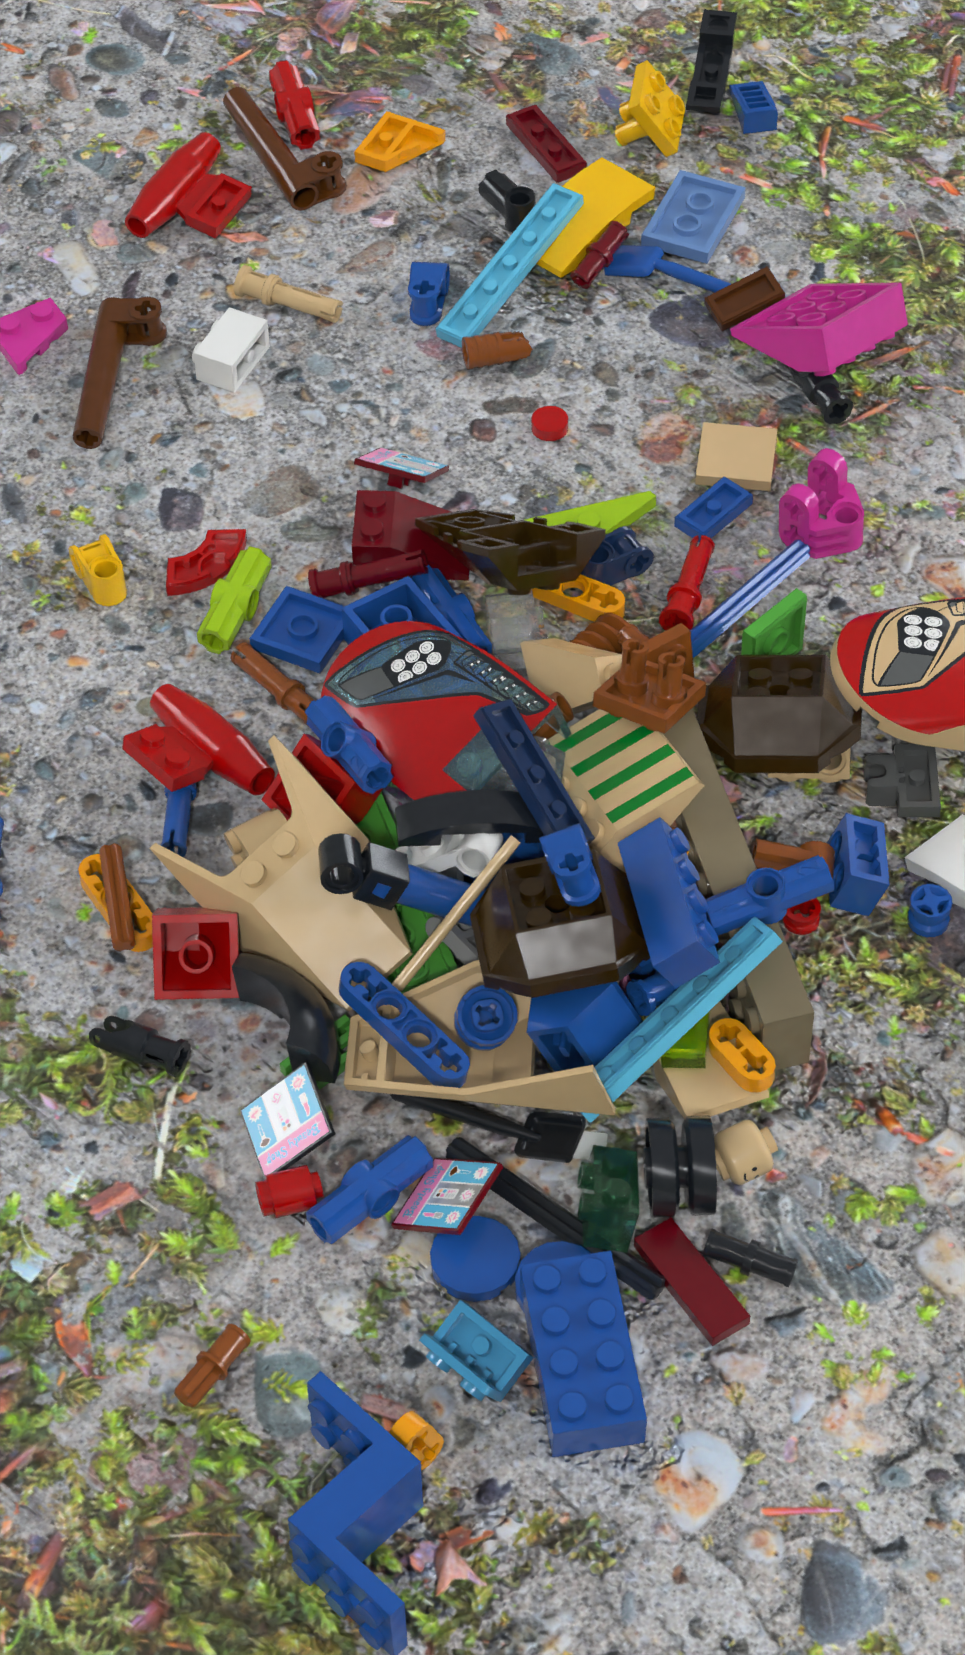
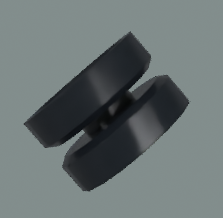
[643,1115,717,1218]

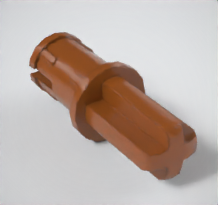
[174,1324,251,1408]

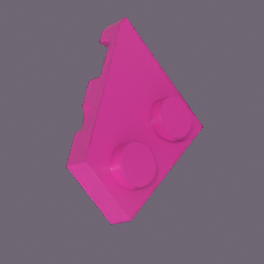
[0,297,68,375]

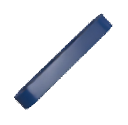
[338,962,470,1088]

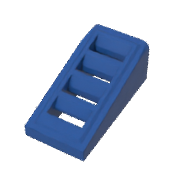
[729,81,778,134]

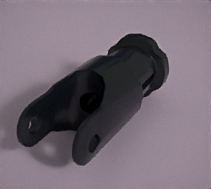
[790,367,854,424]
[89,1015,191,1078]

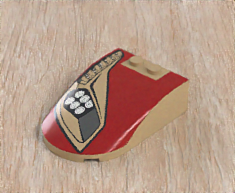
[830,597,965,751]

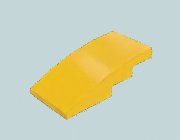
[536,157,655,278]

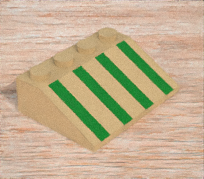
[541,709,705,873]

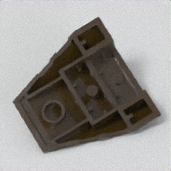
[415,509,606,595]

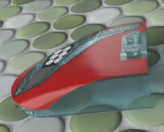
[321,621,572,804]

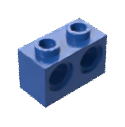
[827,813,890,916]

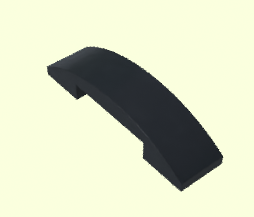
[686,9,737,113]
[395,790,544,846]

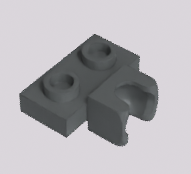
[864,744,941,817]

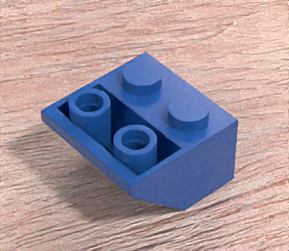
[526,981,643,1072]

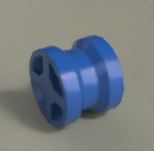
[907,884,952,937]

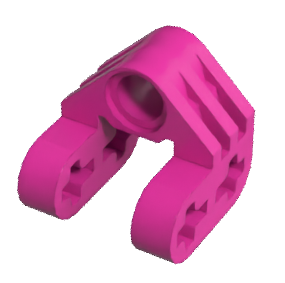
[779,448,864,559]

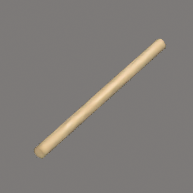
[392,835,521,992]

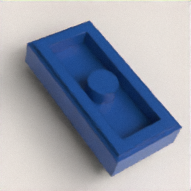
[674,476,753,543]

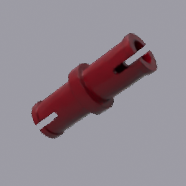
[570,221,629,289]

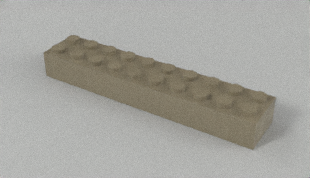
[663,708,814,1074]

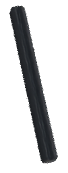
[446,1137,666,1300]

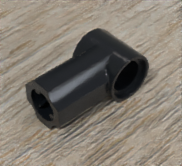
[479,169,536,233]

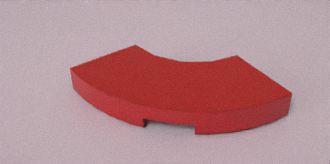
[166,529,247,596]

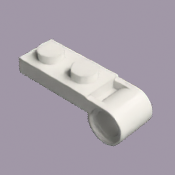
[396,833,503,878]

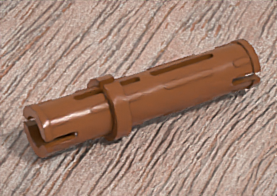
[230,642,316,727]

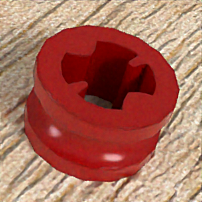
[782,898,821,935]

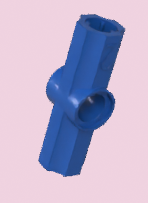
[411,565,492,654]
[304,695,394,794]
[705,855,834,936]
[306,1135,433,1245]

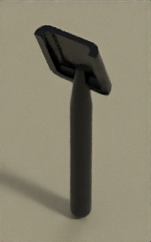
[390,1094,586,1163]

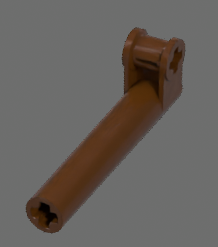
[223,87,347,211]
[73,297,167,449]

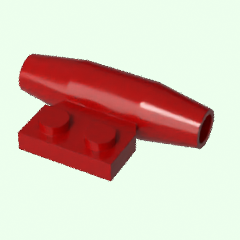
[125,132,252,239]
[122,684,275,796]

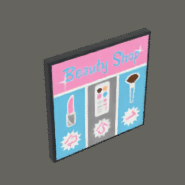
[240,1062,336,1180]

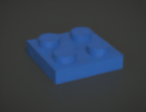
[249,586,344,674]

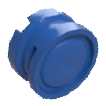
[454,985,518,1051]

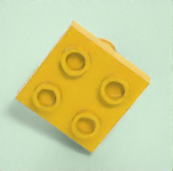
[615,60,685,157]

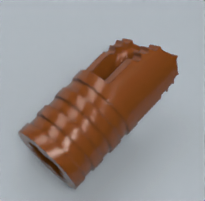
[462,331,533,370]

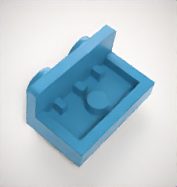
[419,1299,534,1402]

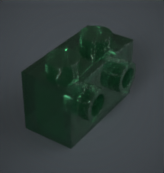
[577,1145,639,1253]

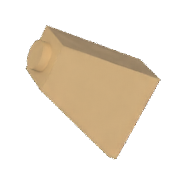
[520,638,622,715]

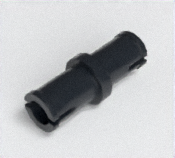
[703,1228,798,1288]

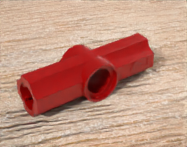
[269,60,320,150]

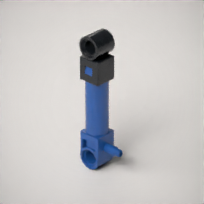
[318,833,487,926]

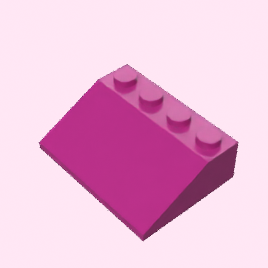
[730,283,908,376]

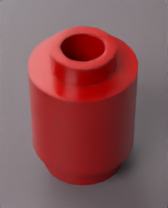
[255,1165,324,1219]

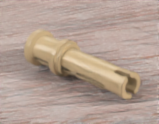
[234,264,343,323]

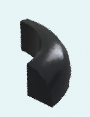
[232,953,341,1083]

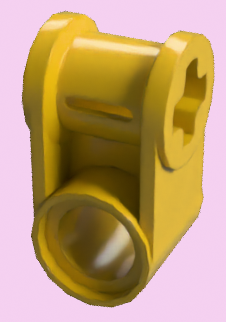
[68,534,127,606]

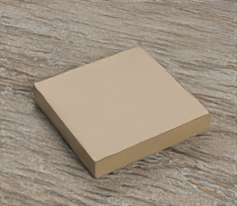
[695,422,778,491]

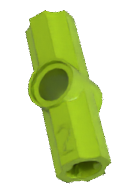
[197,546,272,654]

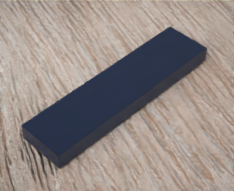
[473,699,595,845]

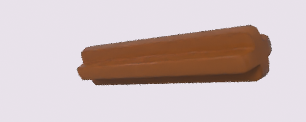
[99,843,136,952]

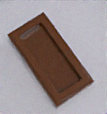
[704,266,785,332]

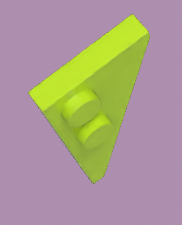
[524,491,656,535]

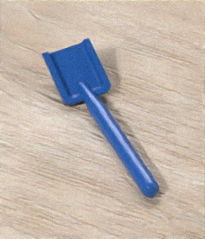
[604,245,731,293]

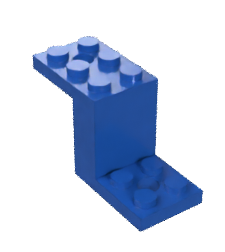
[288,1371,423,1655]

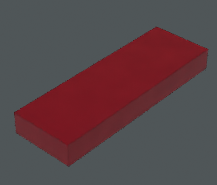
[506,104,587,183]
[634,1217,751,1346]

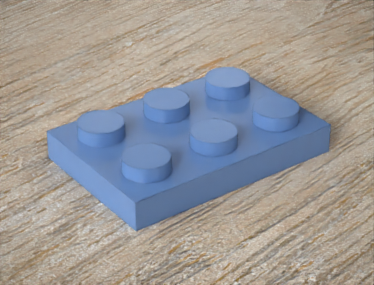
[641,170,746,264]

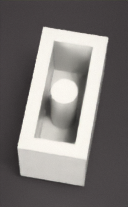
[192,307,270,393]

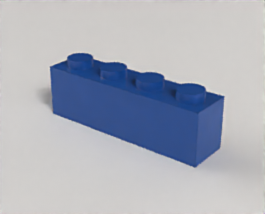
[618,817,720,988]

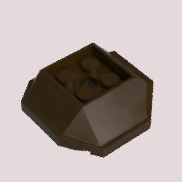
[696,655,863,773]
[470,849,650,998]

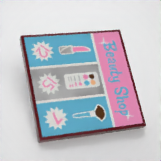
[354,448,449,489]
[391,1158,503,1235]

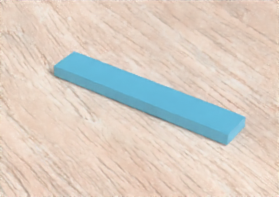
[435,183,584,348]
[580,917,783,1123]

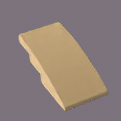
[639,1001,769,1120]

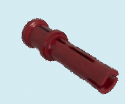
[308,549,429,599]

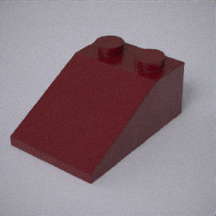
[352,490,470,581]

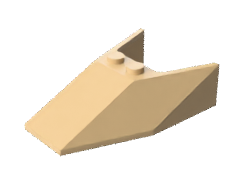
[149,736,413,1012]
[344,960,619,1115]

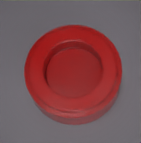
[531,406,568,441]

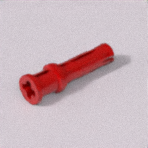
[659,535,715,631]

